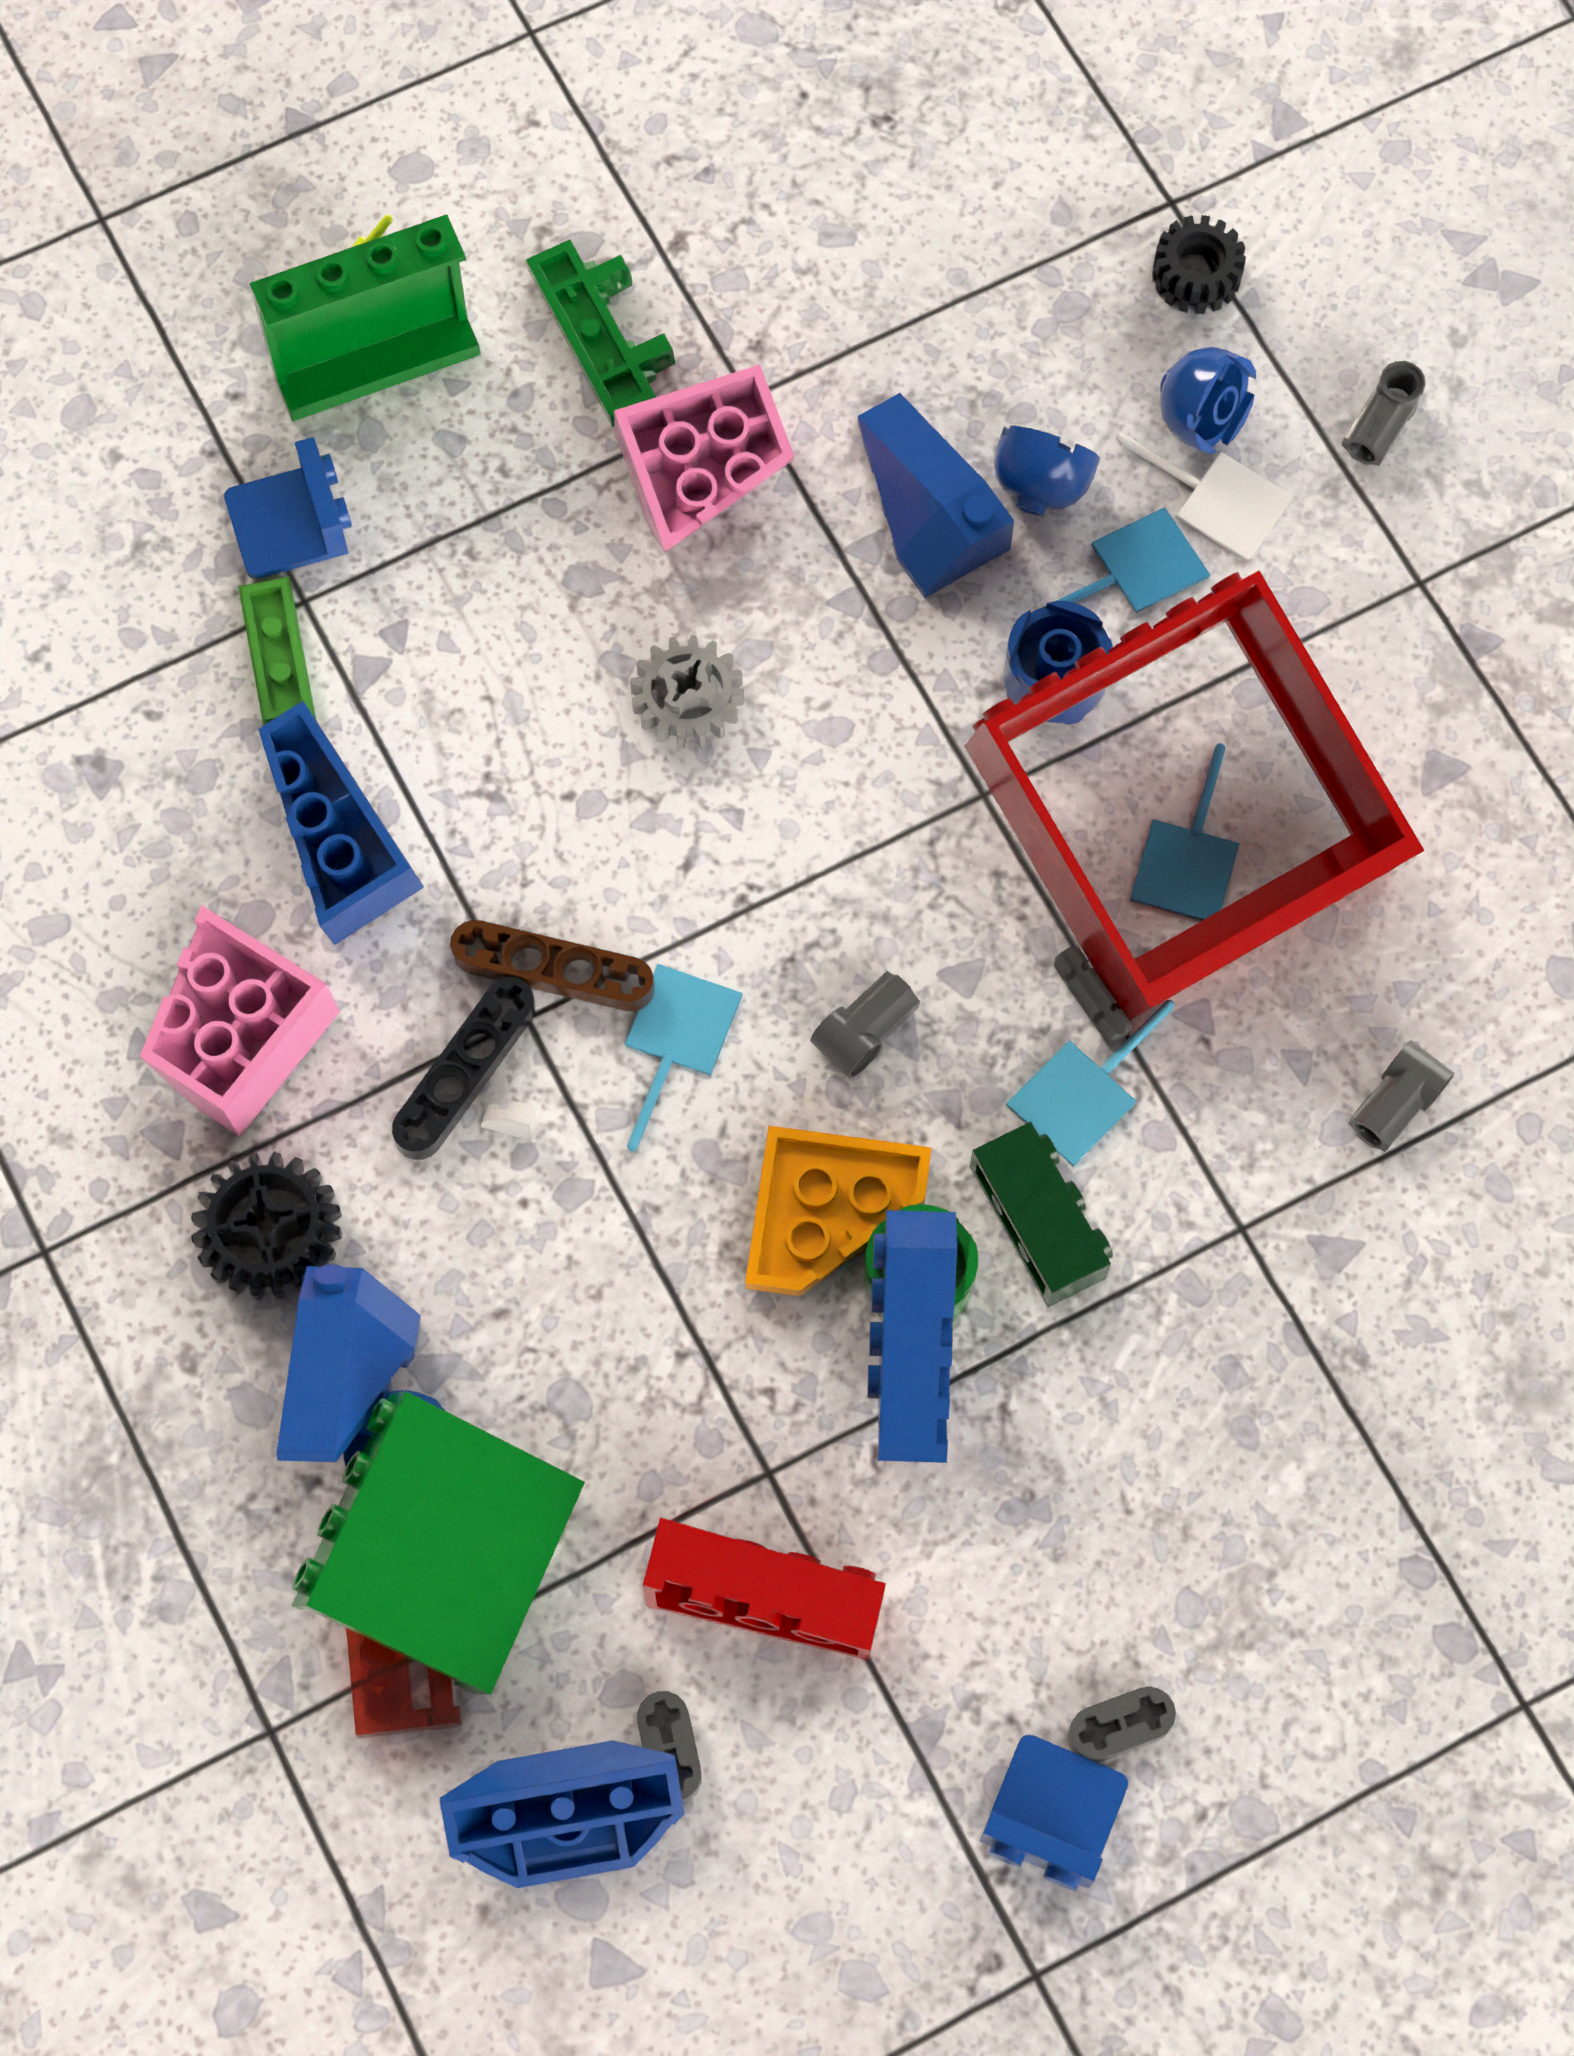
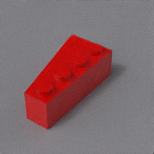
[642,1517,886,1661]

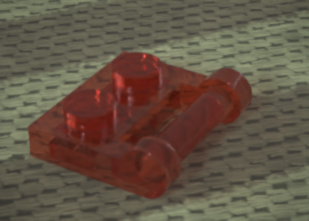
[346,1628,462,1739]

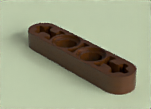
[450,920,655,1011]

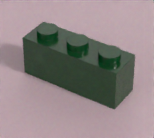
[969,1122,1113,1308]

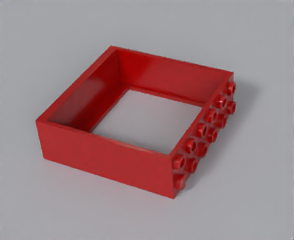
[964,570,1425,1021]

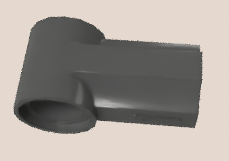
[1341,361,1426,466]
[810,971,920,1079]
[1348,1040,1455,1152]

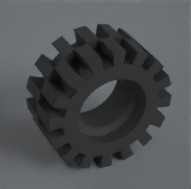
[1152,215,1246,314]

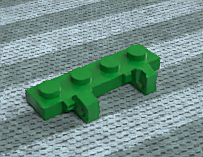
[525,239,675,427]

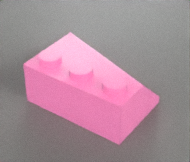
[614,365,794,552]
[140,905,340,1137]

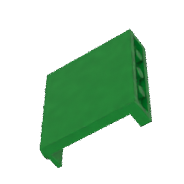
[249,214,481,422]
[291,1391,585,1695]

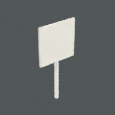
[1116,433,1294,563]

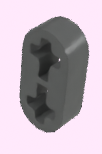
[1067,1686,1176,1762]
[637,1691,702,1803]

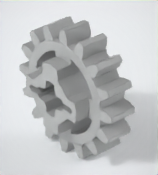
[630,635,744,749]

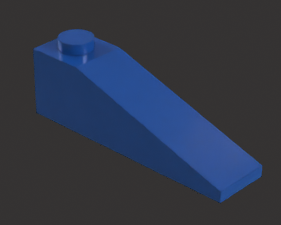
[857,393,1014,598]
[277,1264,421,1462]

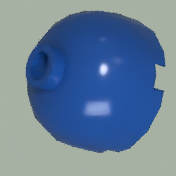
[1160,347,1256,454]
[994,425,1100,516]

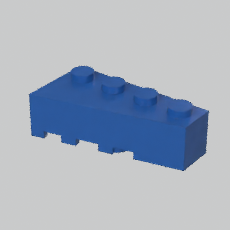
[258,701,424,945]
[867,1210,957,1463]

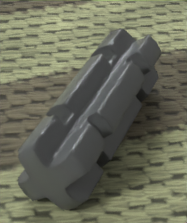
[1054,946,1132,1044]

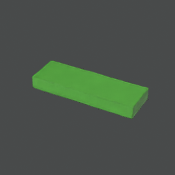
[238,577,317,726]

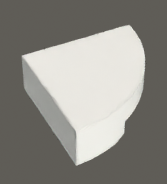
[481,1101,538,1142]

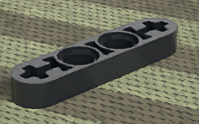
[392,977,535,1160]

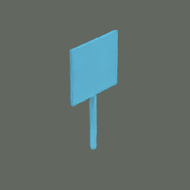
[625,964,743,1151]
[1006,1000,1174,1167]

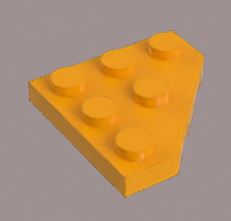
[745,1125,932,1296]

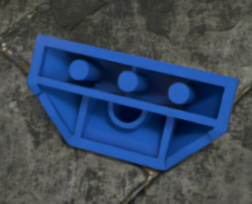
[440,1740,685,1888]

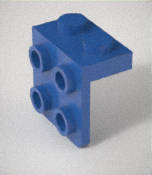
[224,437,352,579]
[979,1735,1128,1891]

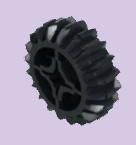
[191,1151,342,1301]

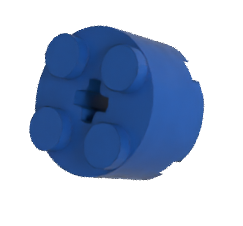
[1004,601,1113,725]

